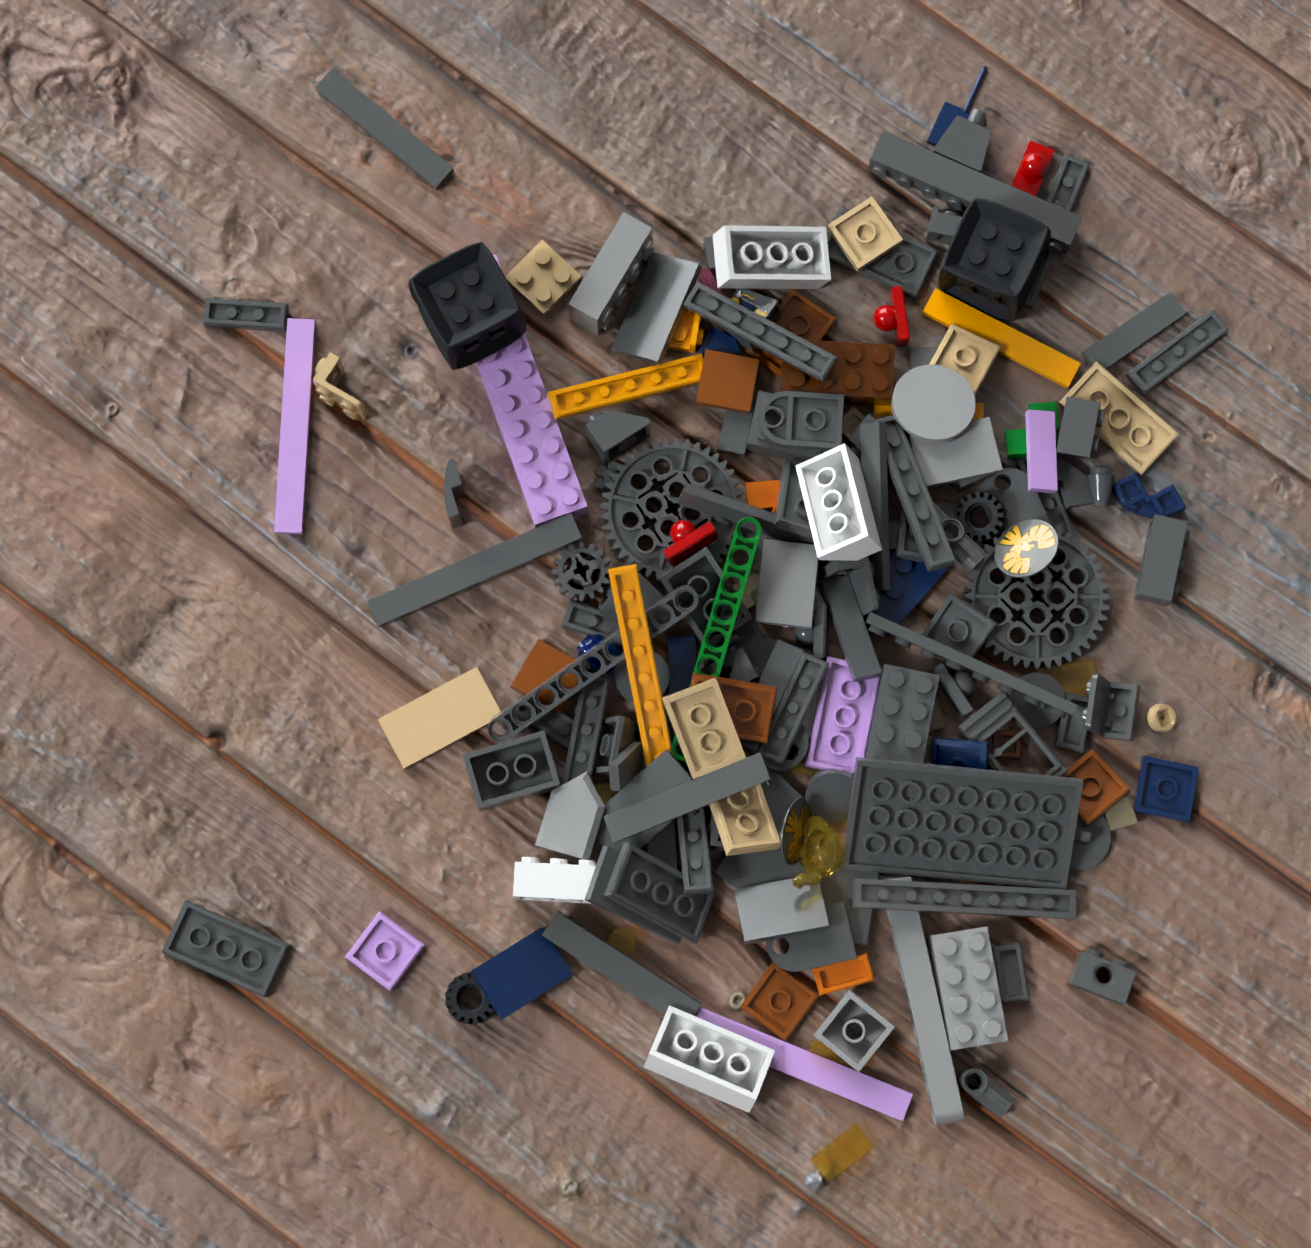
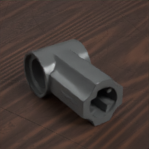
[957,1068,1015,1118]

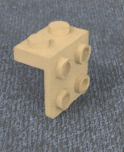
[313,352,367,420]

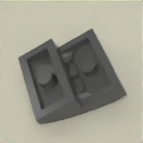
[444,458,466,529]

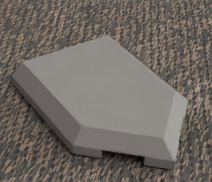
[535,772,606,860]

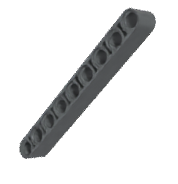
[487,585,698,743]

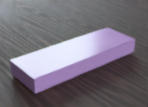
[1025,409,1058,493]

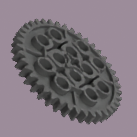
[600,438,745,581]
[963,527,1111,670]

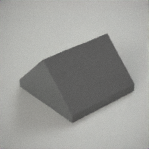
[593,716,639,777]

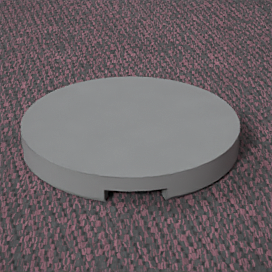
[891,365,975,444]

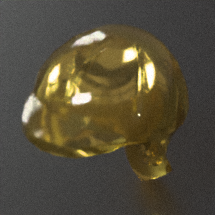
[792,816,844,889]

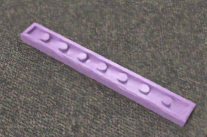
[274,318,316,535]
[696,1007,913,1121]

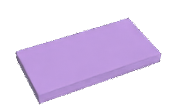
[805,657,882,776]

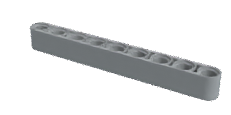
[880,873,964,1127]

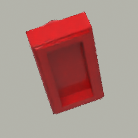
[1011,140,1055,197]
[873,286,910,347]
[663,520,718,567]

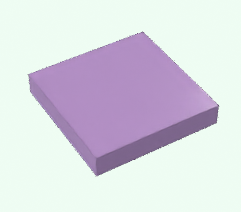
[345,911,425,991]

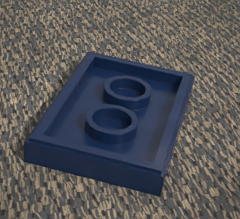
[471,927,573,1020]

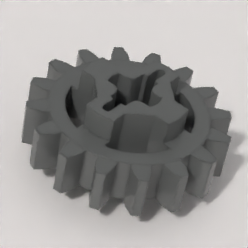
[551,542,610,603]

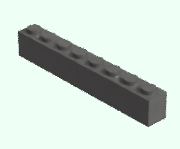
[868,131,1083,254]

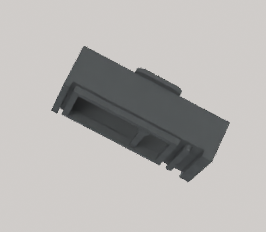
[956,691,1068,777]

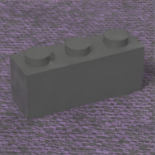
[1133,514,1190,606]

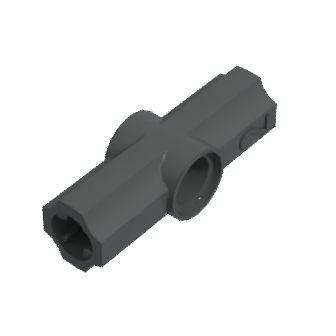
[933,502,987,573]

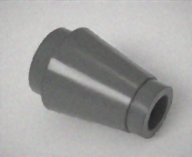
[1087,467,1115,507]

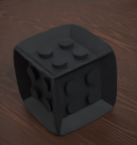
[938,198,1051,321]
[408,242,526,370]

